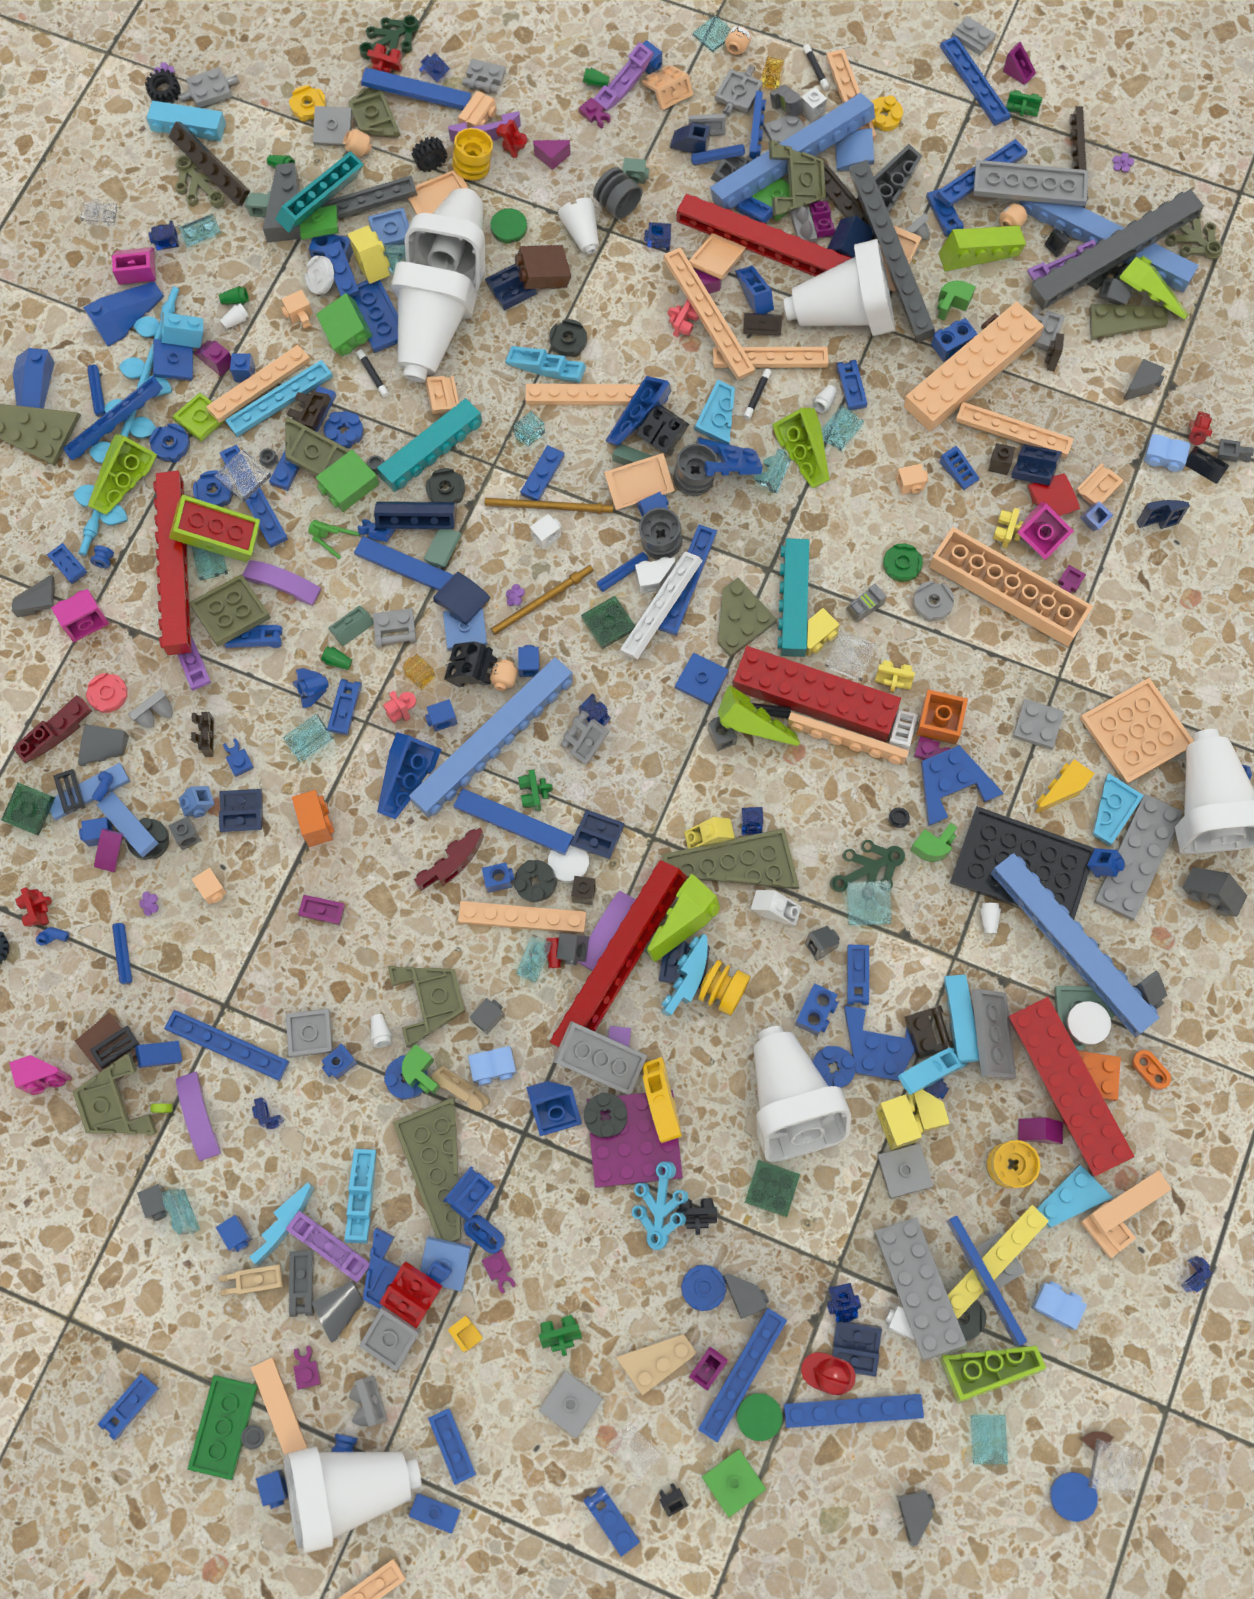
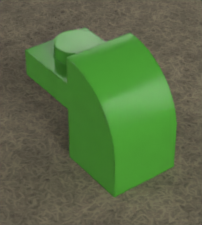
[937,280,976,321]
[910,823,957,862]
[402,1044,440,1095]

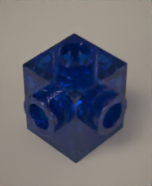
[827,1283,861,1323]

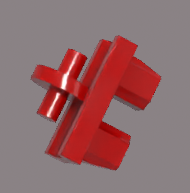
[367,43,403,73]
[496,119,528,158]
[1189,411,1213,445]
[15,887,52,927]

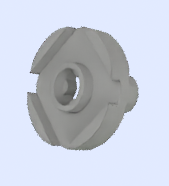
[913,581,954,622]

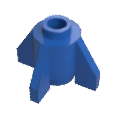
[292,668,329,708]

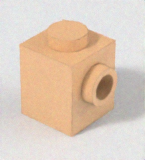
[896,464,928,495]
[192,868,227,905]

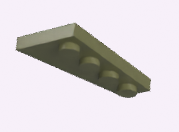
[1089,304,1168,341]

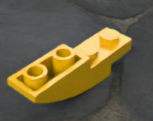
[642,1057,682,1143]

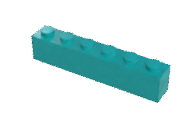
[275,151,364,233]
[377,398,483,492]
[777,538,810,657]

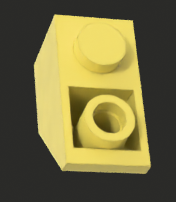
[806,608,840,657]
[684,817,735,849]
[907,1090,950,1132]

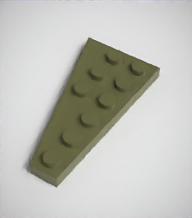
[0,404,81,466]
[662,828,799,889]
[393,1097,462,1242]

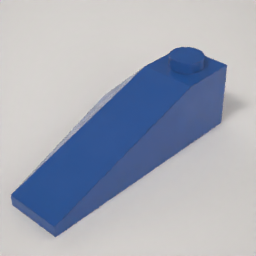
[83,281,164,347]
[13,348,55,409]
[605,376,672,446]
[377,732,442,819]

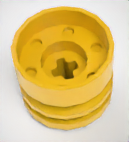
[452,128,493,180]
[698,959,751,1016]
[986,1140,1041,1188]

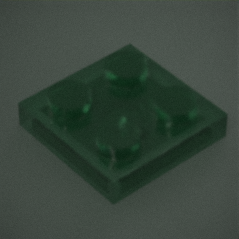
[581,596,635,649]
[1,782,56,836]
[744,1160,800,1218]

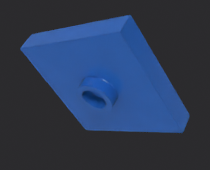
[153,339,193,381]
[675,653,729,706]

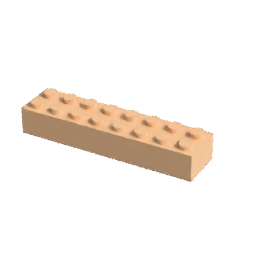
[904,301,1044,432]
[929,527,1093,647]

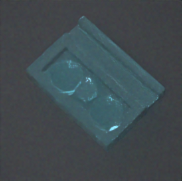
[822,406,864,451]
[192,546,228,581]
[283,714,334,762]
[162,1189,200,1235]
[970,1415,1008,1464]

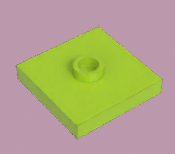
[172,392,227,442]

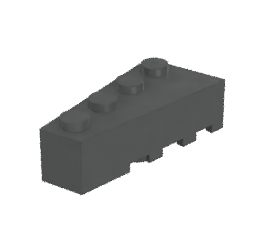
[857,144,922,214]
[263,163,302,243]

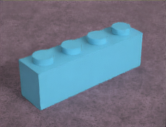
[146,101,226,141]

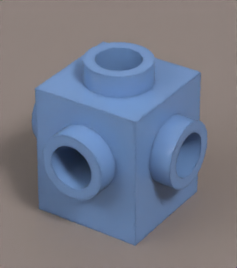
[178,786,214,818]

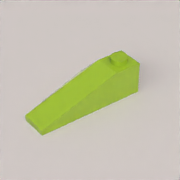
[1119,255,1189,319]
[87,434,157,515]
[718,685,800,746]
[647,874,720,962]

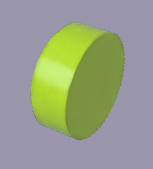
[150,1104,173,1113]

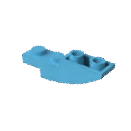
[660,934,708,1016]
[898,1047,968,1095]

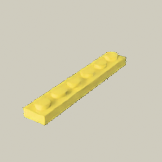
[947,1205,1049,1319]

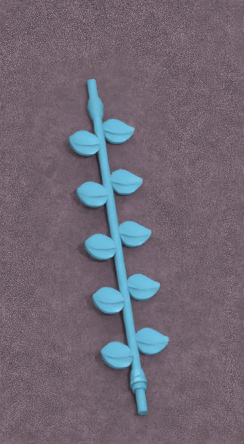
[74,287,179,556]

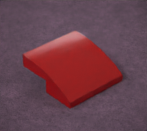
[1027,473,1080,516]
[379,1261,443,1329]

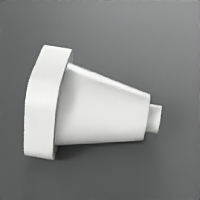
[405,188,485,292]
[783,239,896,336]
[391,262,477,383]
[1175,729,1254,854]
[753,1026,851,1162]
[283,1447,421,1554]

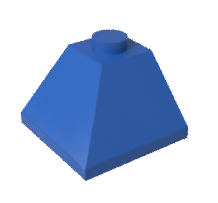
[526,1081,582,1136]

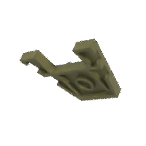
[768,140,826,216]
[388,966,465,1048]
[72,1052,157,1135]

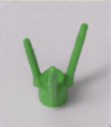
[308,520,360,559]

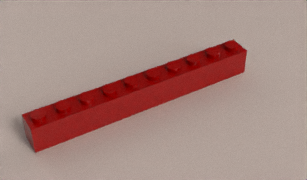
[676,193,852,276]
[153,470,192,655]
[549,860,688,1049]

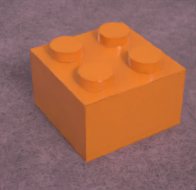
[916,689,968,744]
[292,790,335,847]

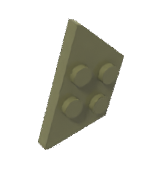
[348,87,400,137]
[285,416,350,476]

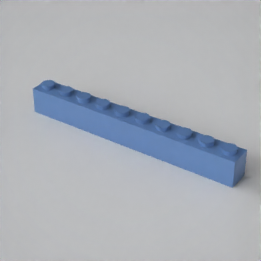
[710,93,875,209]
[1019,200,1199,293]
[409,657,573,818]
[991,853,1160,1037]

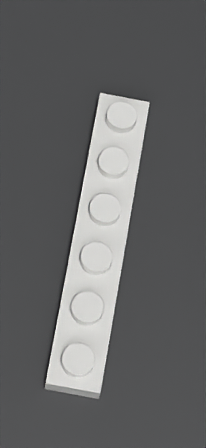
[620,552,702,660]

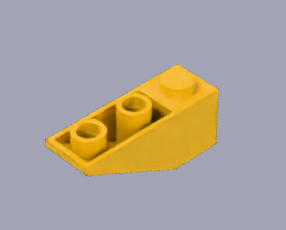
[1035,759,1095,814]

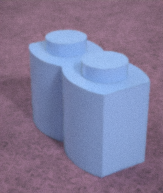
[1144,434,1191,472]
[468,1046,517,1086]
[1031,1281,1087,1330]

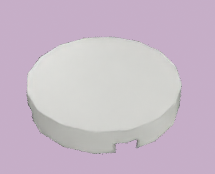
[305,256,334,295]
[548,845,589,883]
[1066,1002,1111,1045]

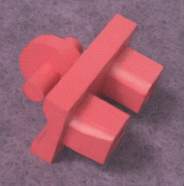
[667,299,699,337]
[383,690,416,724]

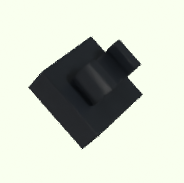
[1044,229,1070,257]
[659,1483,689,1517]

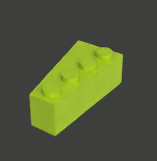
[938,226,1026,272]
[940,1346,1046,1404]

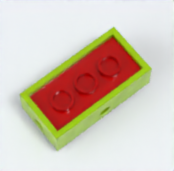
[169,494,260,562]

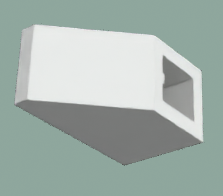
[635,557,675,594]
[751,890,801,926]

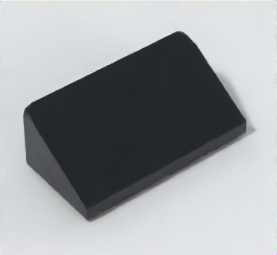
[1185,446,1229,484]

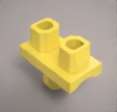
[993,508,1023,549]
[875,660,915,693]

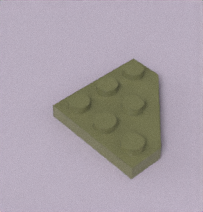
[718,577,777,658]

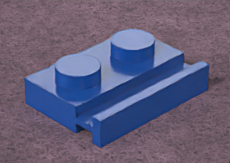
[443,1166,495,1222]

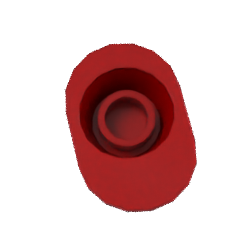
[801,1352,856,1395]

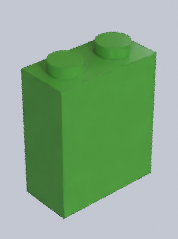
[316,293,373,357]
[316,450,379,512]

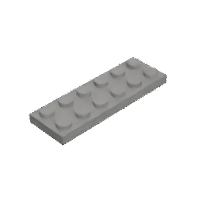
[973,160,1088,206]
[1094,794,1183,921]
[875,1218,967,1362]

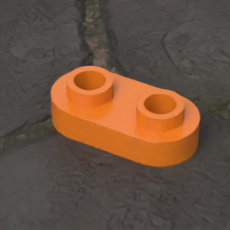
[1132,1050,1171,1090]

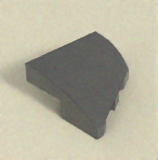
[710,156,753,182]
[12,575,55,617]
[78,724,129,766]
[311,1281,364,1343]

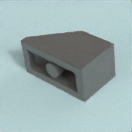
[1123,359,1165,400]
[805,926,840,961]
[1135,970,1167,1009]
[723,1273,769,1319]
[897,1489,935,1547]

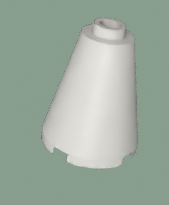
[558,198,599,254]

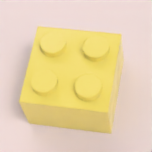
[347,226,390,284]
[875,1094,923,1151]

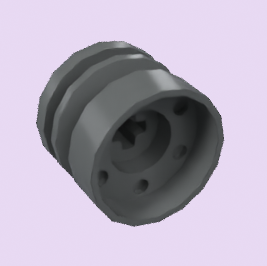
[593,167,643,219]
[673,443,718,496]
[639,508,683,560]

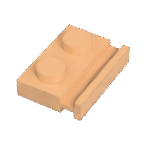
[425,376,459,414]
[1075,463,1124,505]
[1080,1202,1136,1259]

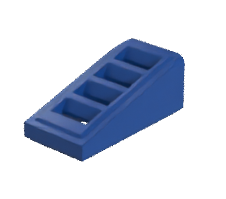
[939,446,980,490]

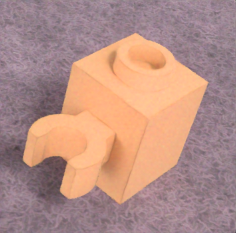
[281,290,313,329]

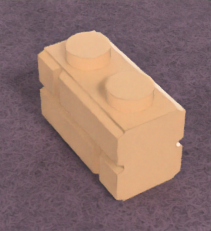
[458,91,497,128]

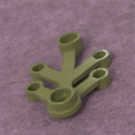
[175,155,225,208]
[1165,214,1222,259]

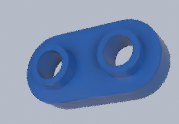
[464,1215,505,1254]

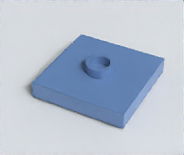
[368,207,409,249]
[443,607,487,651]
[420,1236,472,1292]

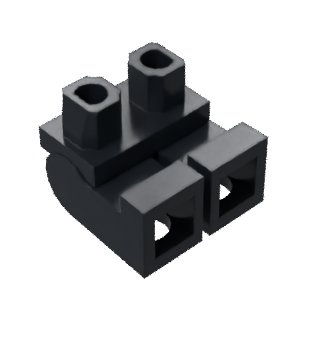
[636,405,690,456]
[444,641,497,688]

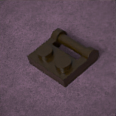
[904,1005,954,1058]

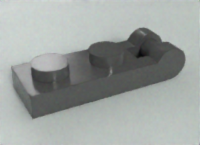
[289,1251,314,1317]

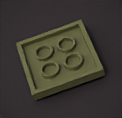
[189,574,271,647]

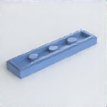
[45,763,131,820]
[96,791,159,857]

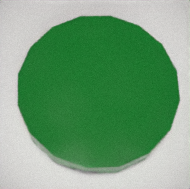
[490,208,527,243]
[883,543,923,582]
[736,1393,782,1441]

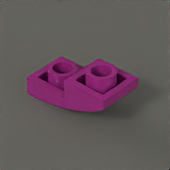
[809,201,835,238]
[94,828,124,872]

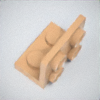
[642,65,694,110]

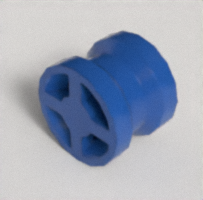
[90,545,114,569]
[331,1433,358,1452]

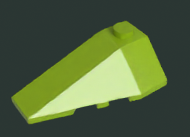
[772,408,830,488]

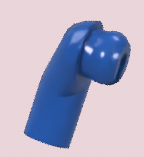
[92,771,113,802]
[36,927,70,946]

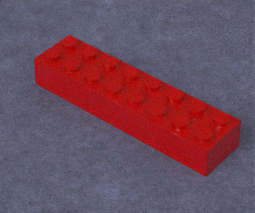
[732,646,901,742]
[1008,997,1135,1177]

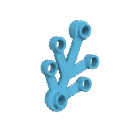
[632,1162,688,1250]

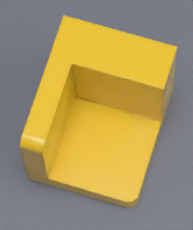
[448,1315,483,1353]

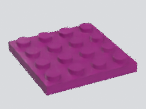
[586,1090,683,1188]

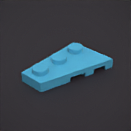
[694,380,735,444]
[1092,773,1144,846]
[1036,1165,1113,1228]

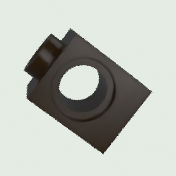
[988,443,1015,475]
[571,876,596,905]

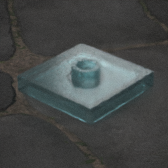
[847,881,891,925]

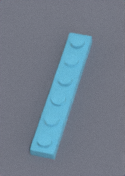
[225,360,333,437]

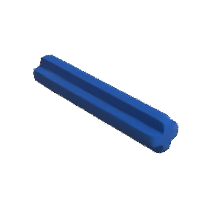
[691,144,745,165]
[87,364,106,417]
[597,552,648,591]
[112,923,132,985]

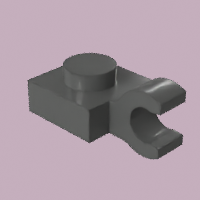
[1217,439,1254,462]

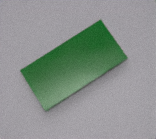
[187,1375,258,1480]

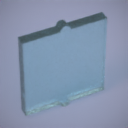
[692,15,731,52]

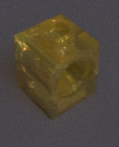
[761,56,784,89]
[402,654,436,690]

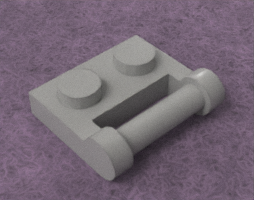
[373,608,417,647]

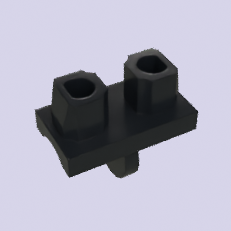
[677,1198,717,1235]

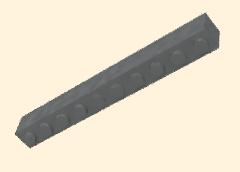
[849,160,935,343]
[1030,189,1204,310]

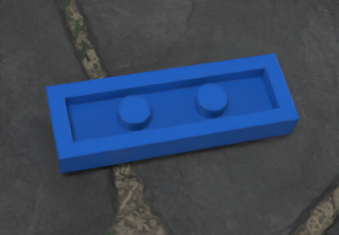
[323,241,360,297]
[520,445,565,501]
[428,1408,477,1485]

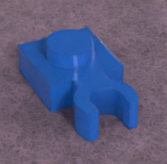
[357,519,395,542]
[223,738,254,777]

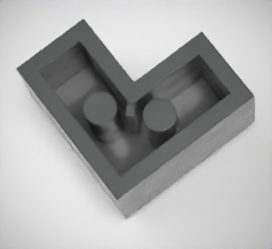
[1182,867,1248,917]

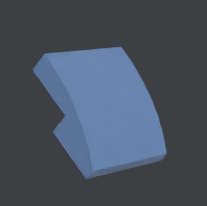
[835,128,874,171]

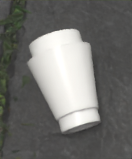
[220,303,249,329]
[812,385,837,413]
[980,903,1001,934]
[370,1014,392,1048]

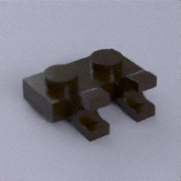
[287,391,331,431]
[191,712,214,757]

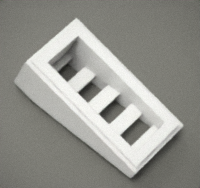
[889,710,918,750]

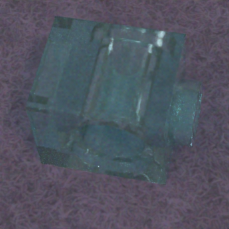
[514,411,545,447]

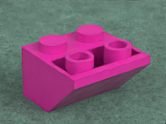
[112,247,156,285]
[9,1055,72,1095]

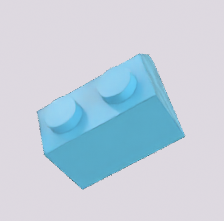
[161,312,203,348]

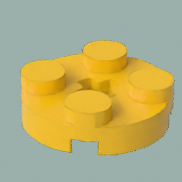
[289,85,326,122]
[871,95,903,132]

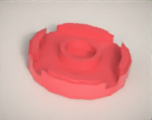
[86,673,128,713]

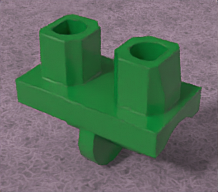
[1006,90,1043,117]
[518,769,553,811]
[538,1315,582,1356]

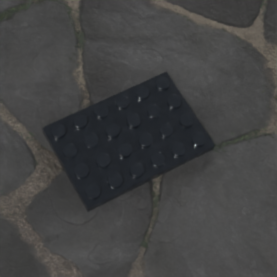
[950,806,1095,920]

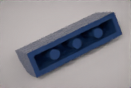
[374,501,457,529]

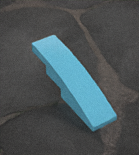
[505,346,586,383]
[944,975,979,1063]
[344,1149,376,1244]
[249,1183,314,1265]

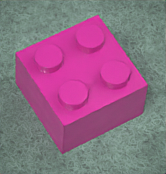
[51,589,109,643]

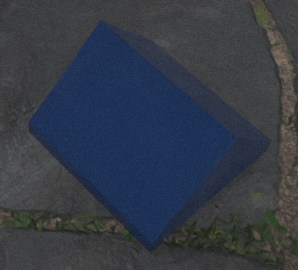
[827,215,874,258]

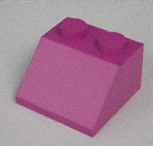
[1017,502,1074,560]

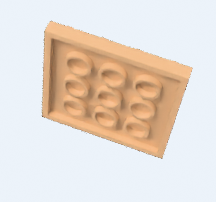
[1080,678,1194,784]

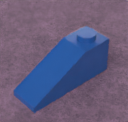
[735,265,774,314]

